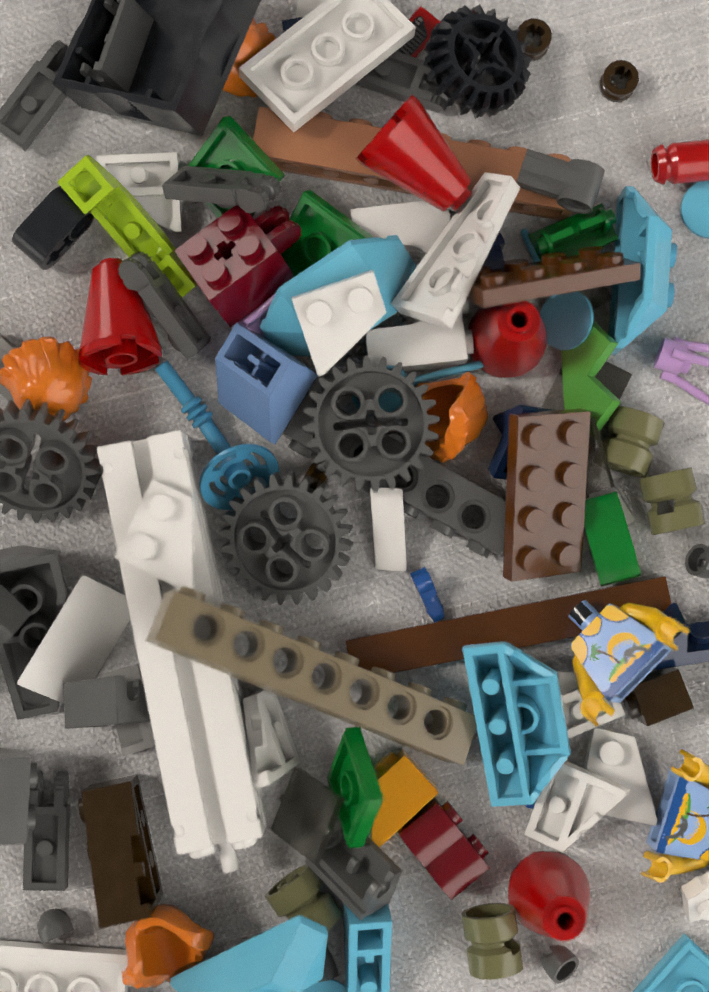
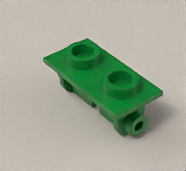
[528,203,618,261]

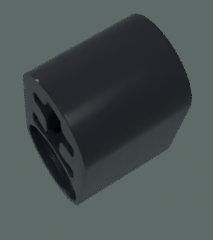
[12,186,94,270]

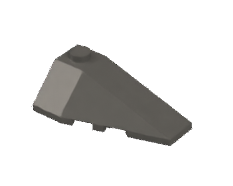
[0,545,67,720]

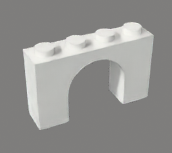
[350,201,474,372]

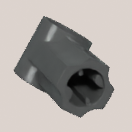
[516,149,605,214]

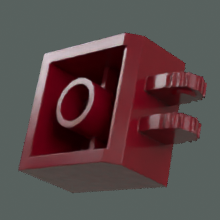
[174,205,302,327]

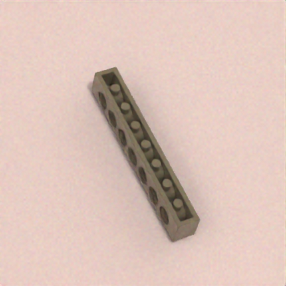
[146,586,477,765]

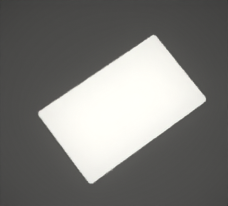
[17,575,130,703]

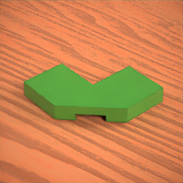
[561,321,621,434]

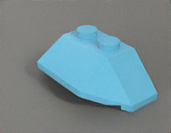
[608,186,677,355]
[260,235,416,357]
[462,641,571,807]
[170,915,328,992]

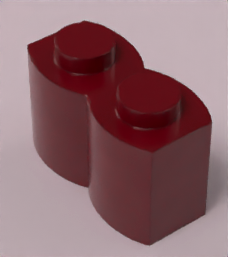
[397,797,490,900]

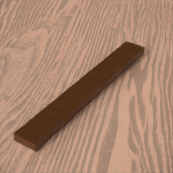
[345,576,671,673]

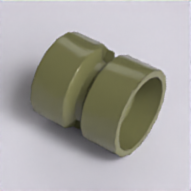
[595,406,665,478]
[639,467,705,535]
[265,864,342,931]
[461,903,523,980]

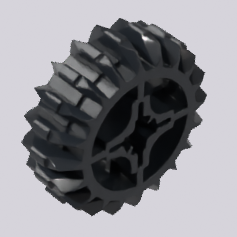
[423,4,532,119]

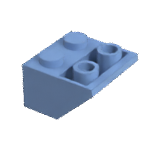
[215,322,318,444]

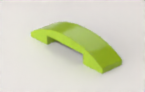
[57,155,198,297]

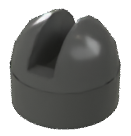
[685,544,709,579]
[37,908,74,944]
[542,945,579,984]

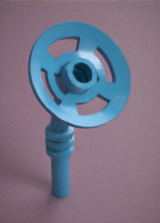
[155,360,279,510]

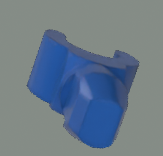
[410,567,445,622]

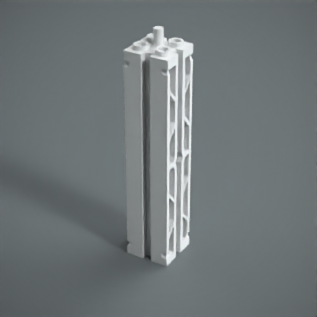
[97,430,269,873]

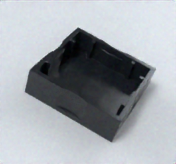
[52,0,261,136]

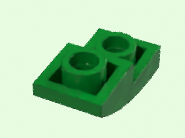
[584,491,641,587]

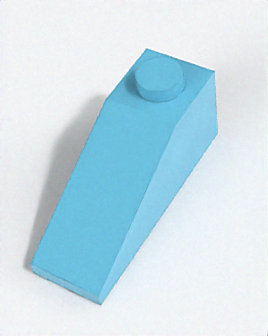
[343,903,392,992]

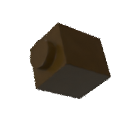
[623,667,694,726]

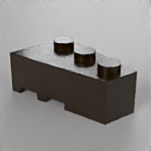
[78,774,163,929]

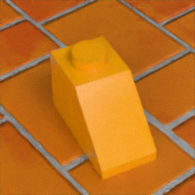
[371,749,439,848]

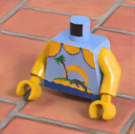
[568,600,690,727]
[641,749,709,883]

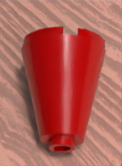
[356,94,472,212]
[79,258,162,376]
[468,301,547,378]
[508,851,590,941]

